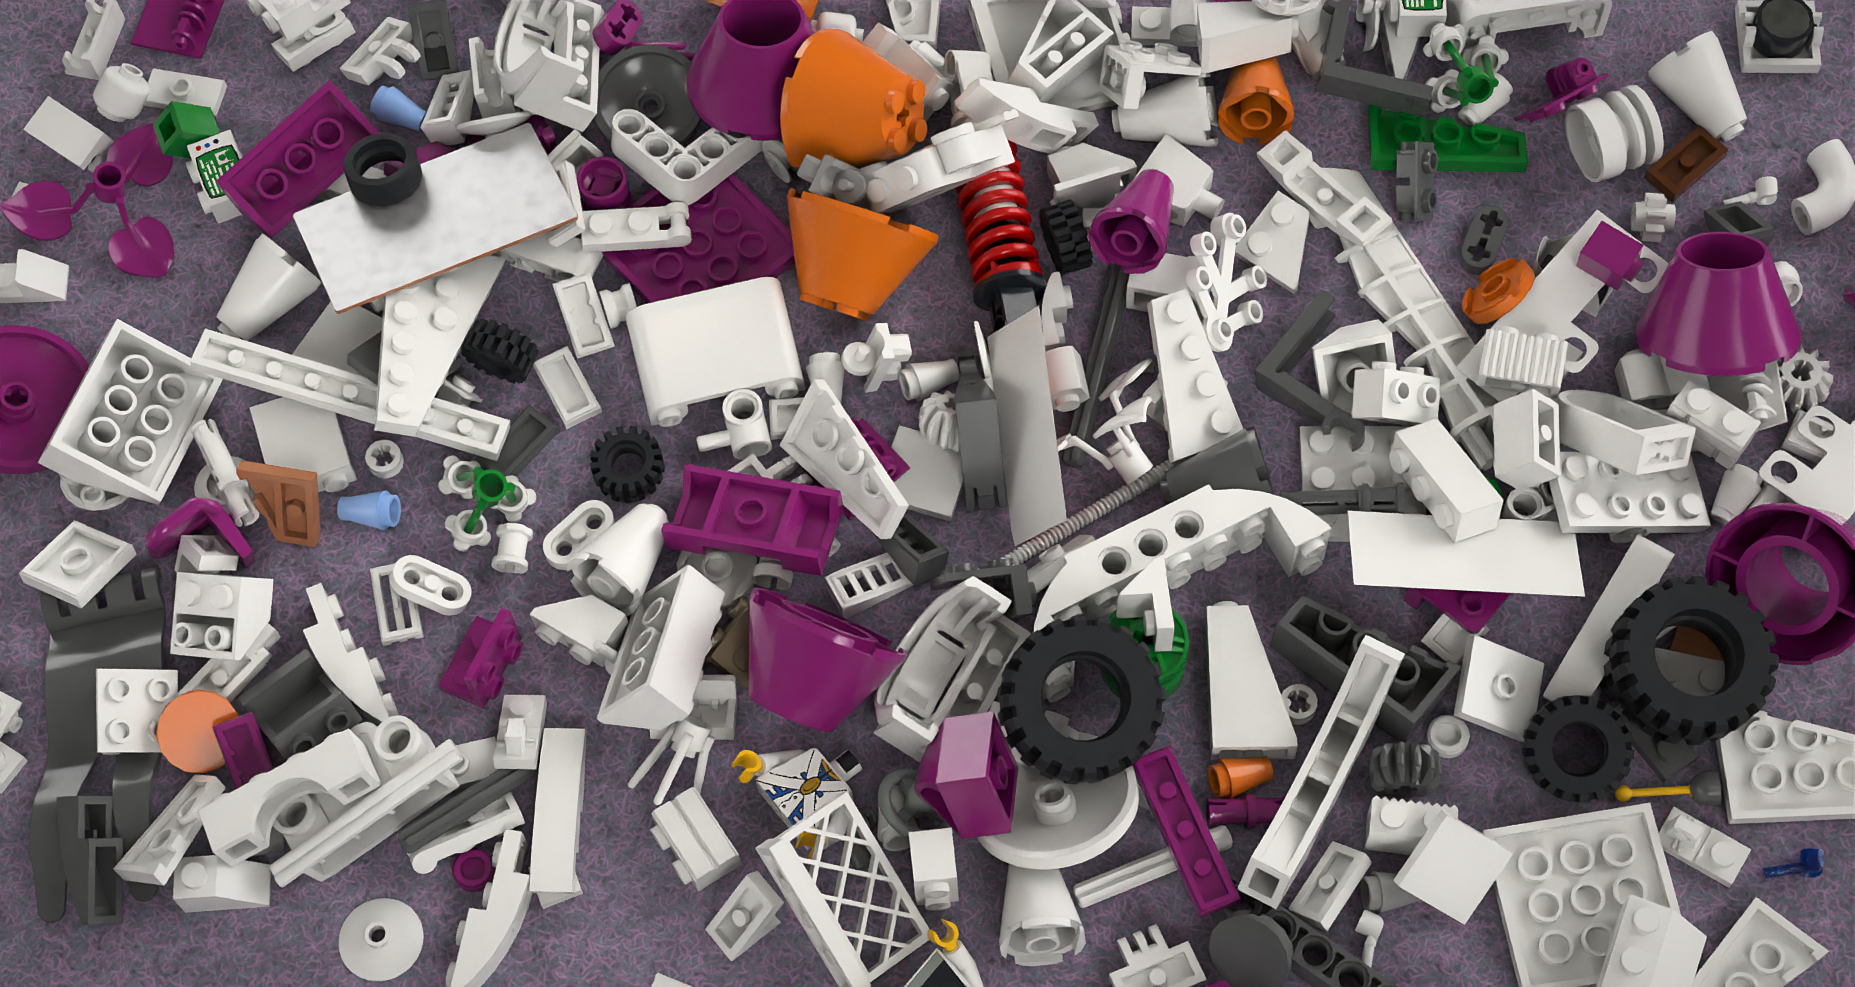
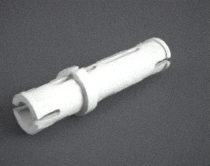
[191,419,259,527]

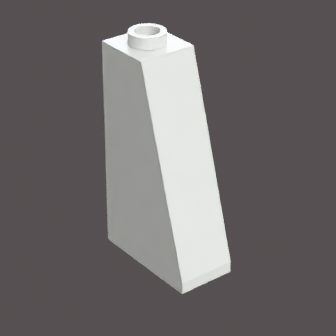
[1205,601,1298,760]

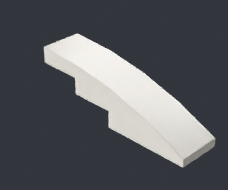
[529,728,587,894]

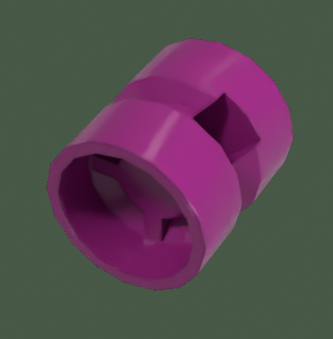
[577,157,633,211]

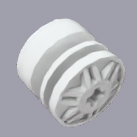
[1565,85,1664,182]

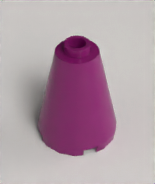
[1088,169,1174,274]

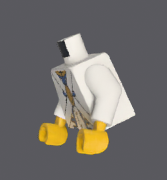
[731,748,862,860]

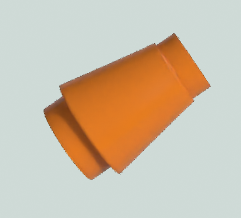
[1207,756,1273,799]

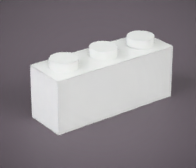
[1389,419,1504,543]

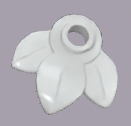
[1356,0,1387,51]

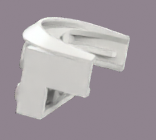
[494,0,601,132]
[874,576,1031,762]

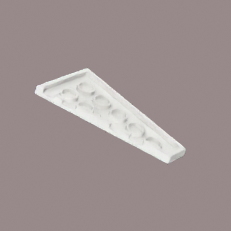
[374,255,506,437]

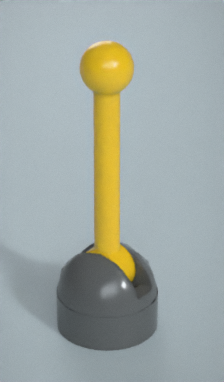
[1615,771,1721,806]

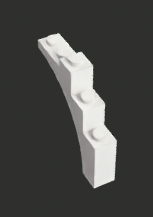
[1237,635,1405,909]

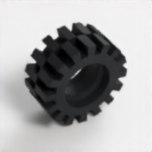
[1039,199,1093,276]
[461,319,539,384]
[590,426,665,503]

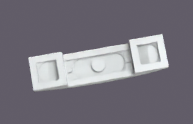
[1257,130,1392,247]

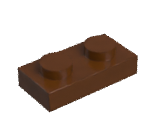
[1644,125,1729,203]

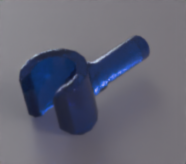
[1762,848,1824,879]

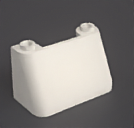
[1445,0,1612,56]
[626,277,805,427]

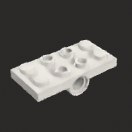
[1549,452,1711,543]

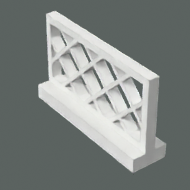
[755,791,929,987]

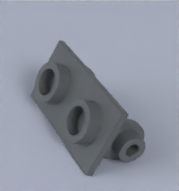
[1396,141,1438,221]

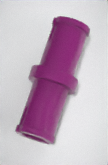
[1206,794,1285,828]

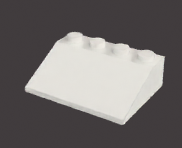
[38,319,223,505]

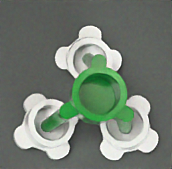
[1423,23,1509,113]
[438,455,536,551]

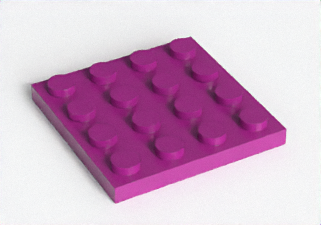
[602,173,795,304]

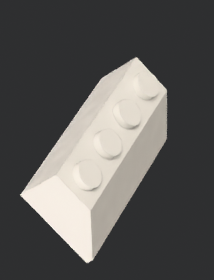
[597,564,725,730]
[1596,894,1707,987]

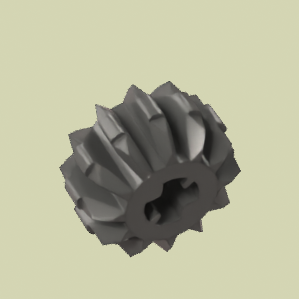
[1369,741,1442,799]

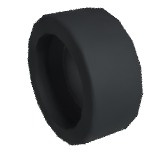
[343,133,423,207]

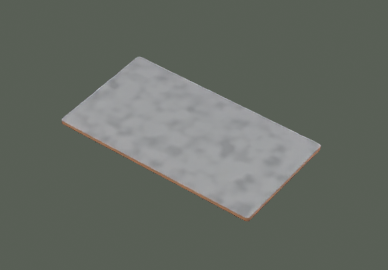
[293,123,578,314]

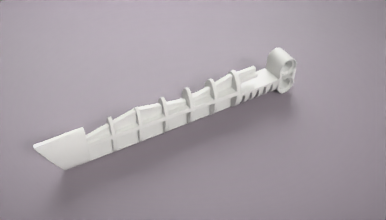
[1310,168,1559,522]

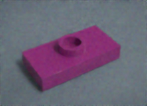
[212,711,275,790]

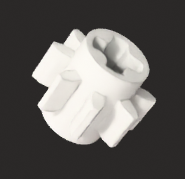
[1631,193,1676,242]

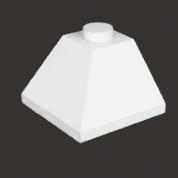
[1312,319,1396,415]

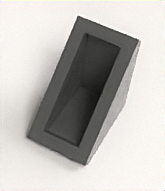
[1704,201,1774,246]

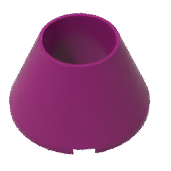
[687,0,817,141]
[1635,232,1801,376]
[1705,503,1855,665]
[748,588,907,732]

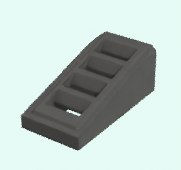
[872,512,949,586]

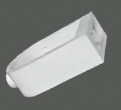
[1554,390,1696,476]

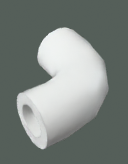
[1791,139,1855,235]

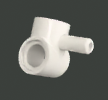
[696,389,772,460]

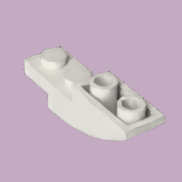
[954,78,1099,154]
[303,583,399,726]
[446,829,533,987]

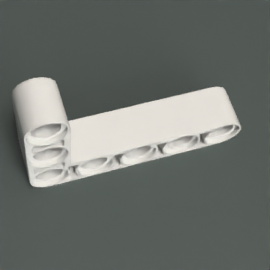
[611,109,763,205]

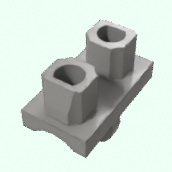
[797,154,867,205]

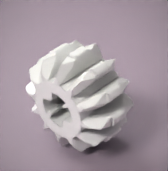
[1777,344,1834,414]
[918,390,960,452]

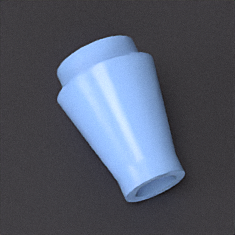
[370,85,427,133]
[337,490,401,530]

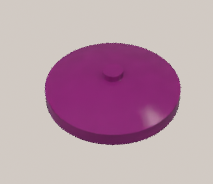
[0,325,89,474]

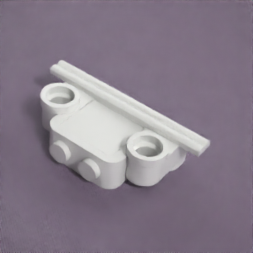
[858,109,1019,214]
[269,715,463,888]

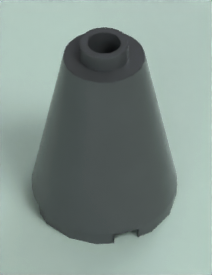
[1160,426,1274,505]

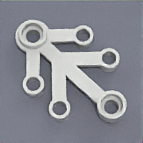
[1186,213,1267,352]

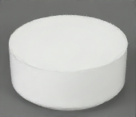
[1426,715,1470,758]

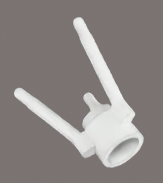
[628,715,715,805]

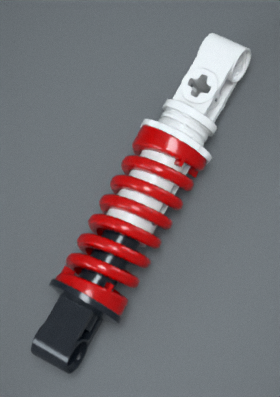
[943,50,1047,333]

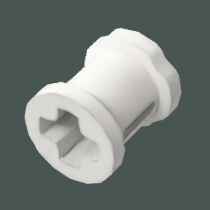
[491,523,533,574]

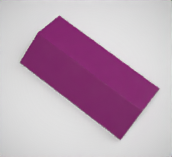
[216,80,380,239]

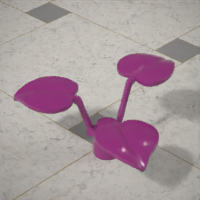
[1,123,174,278]

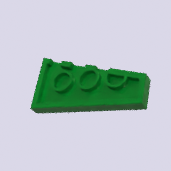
[1368,104,1528,172]

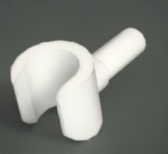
[1723,176,1778,205]
[593,640,619,675]
[1355,910,1384,967]

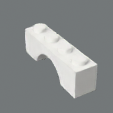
[198,728,382,867]

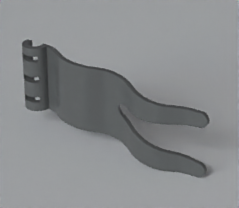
[29,565,166,923]

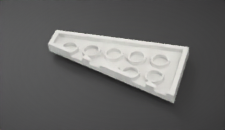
[1716,710,1855,824]

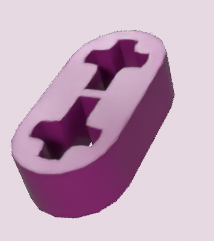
[592,0,643,55]

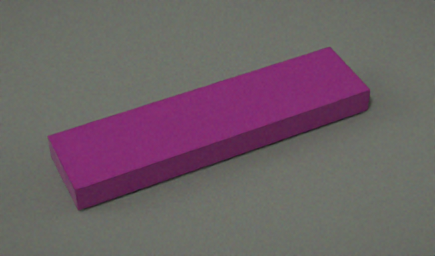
[1132,745,1240,918]

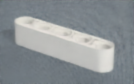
[1543,534,1675,701]

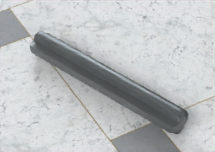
[397,755,540,853]

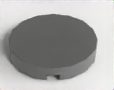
[1208,910,1294,987]

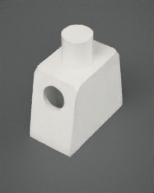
[1135,134,1225,227]

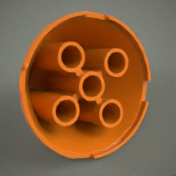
[780,28,927,183]
[787,188,939,321]

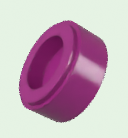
[452,848,496,892]

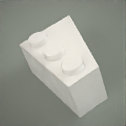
[1007,0,1114,103]

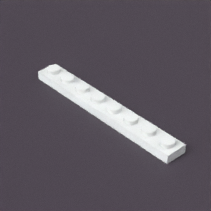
[190,329,510,461]

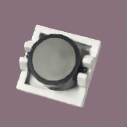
[1735,0,1824,73]

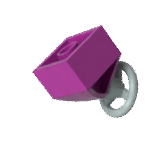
[878,711,1019,839]

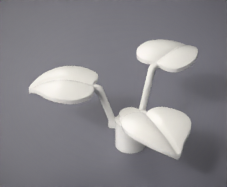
[1057,358,1154,484]

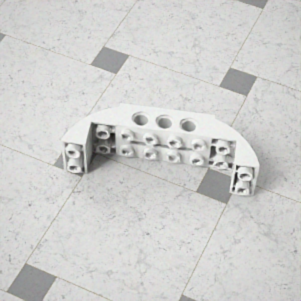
[1034,484,1331,702]

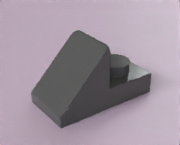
[408,0,459,80]

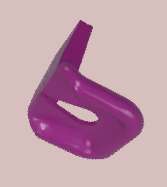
[145,497,256,568]

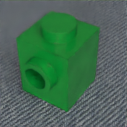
[153,101,219,158]

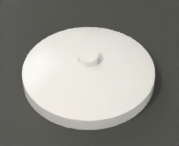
[977,732,1139,870]

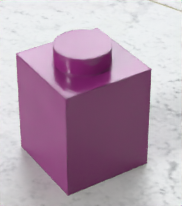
[1576,221,1644,291]

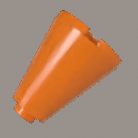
[1218,56,1295,145]

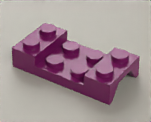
[661,464,844,576]

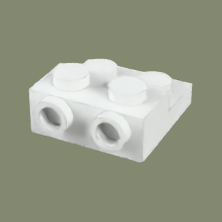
[245,0,351,42]

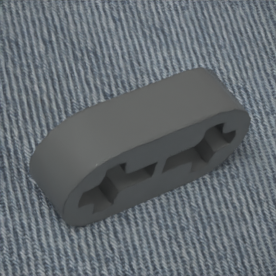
[1459,205,1509,275]

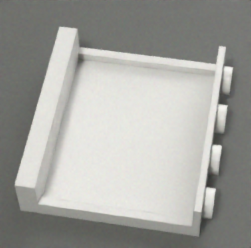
[967,0,1131,111]

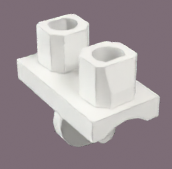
[841,323,912,393]

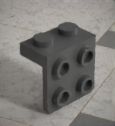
[930,558,1037,622]

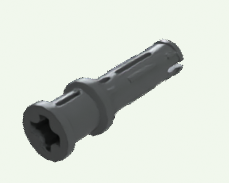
[1280,483,1405,515]

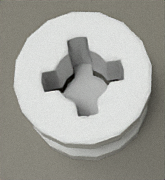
[599,283,637,329]

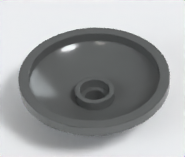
[594,45,702,144]

